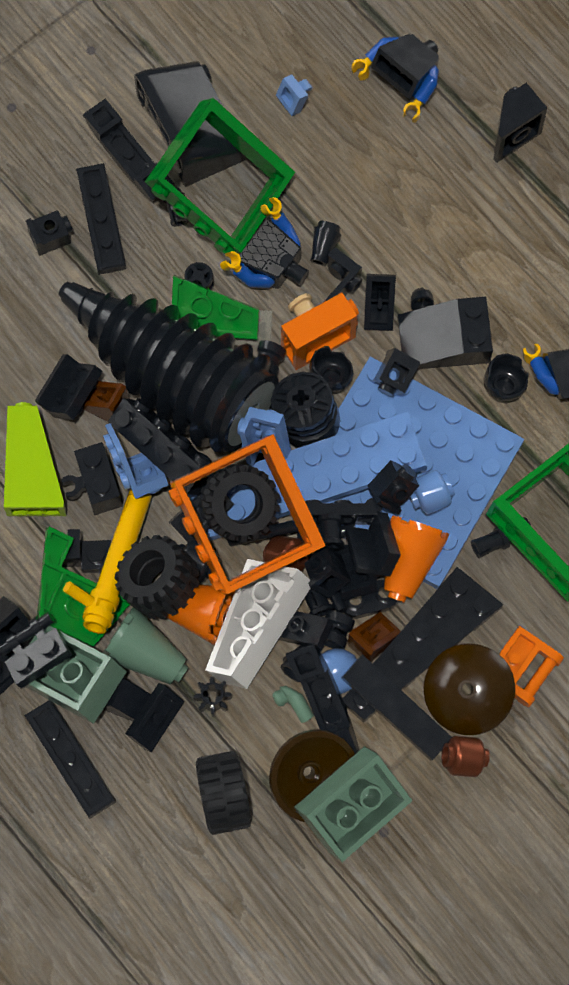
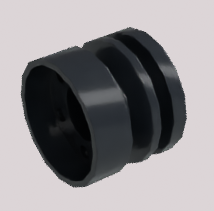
[271,371,341,448]

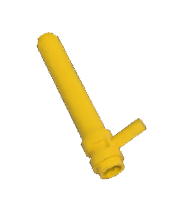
[63,489,152,634]

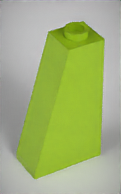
[4,402,67,516]

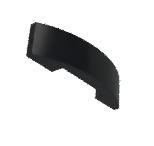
[83,98,175,201]
[285,643,360,754]

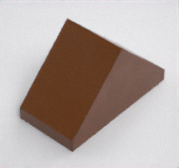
[83,381,129,422]
[348,612,401,663]

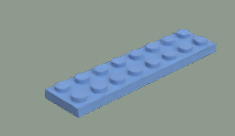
[188,411,427,541]

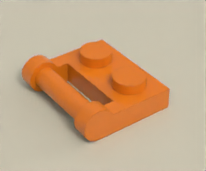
[499,626,564,707]

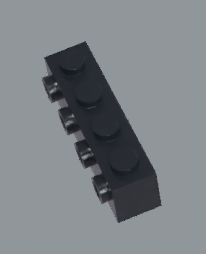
[108,398,216,495]

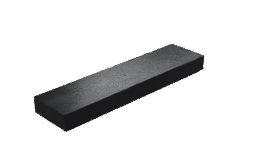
[76,163,126,275]
[341,654,452,761]
[24,700,116,819]

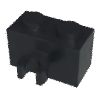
[61,442,123,516]

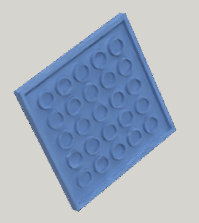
[326,356,524,589]

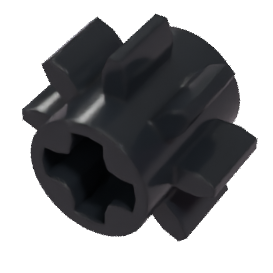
[193,677,232,717]

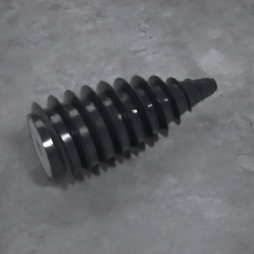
[58,282,279,453]

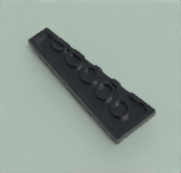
[343,567,503,722]

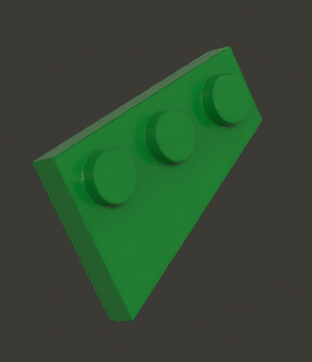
[172,275,260,339]

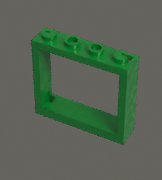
[145,98,295,254]
[486,444,569,602]

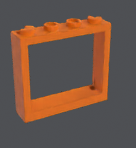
[169,434,326,594]

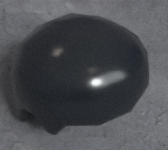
[309,346,354,392]
[484,353,529,402]

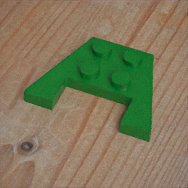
[37,526,153,647]

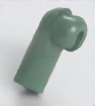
[272,686,314,723]

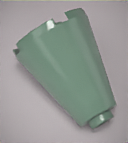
[103,607,188,684]

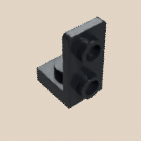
[324,247,362,302]

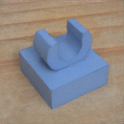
[276,75,313,116]

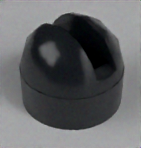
[410,288,434,310]

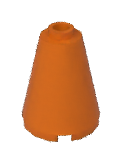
[384,515,449,603]
[167,584,235,645]

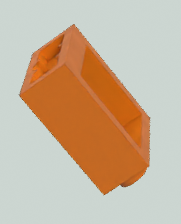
[281,293,359,370]

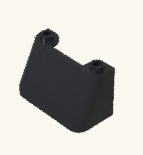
[134,61,246,187]

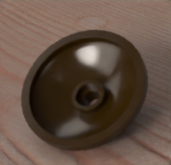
[424,643,516,735]
[269,730,355,822]

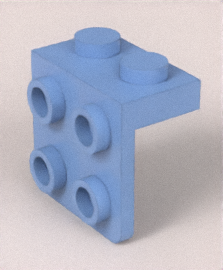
[103,423,169,499]

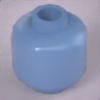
[410,470,455,514]

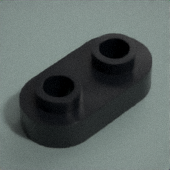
[343,579,398,619]

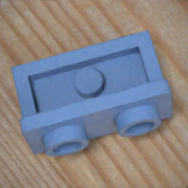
[237,407,291,465]

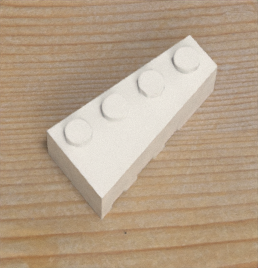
[206,559,310,689]

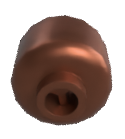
[263,536,309,572]
[441,736,490,777]

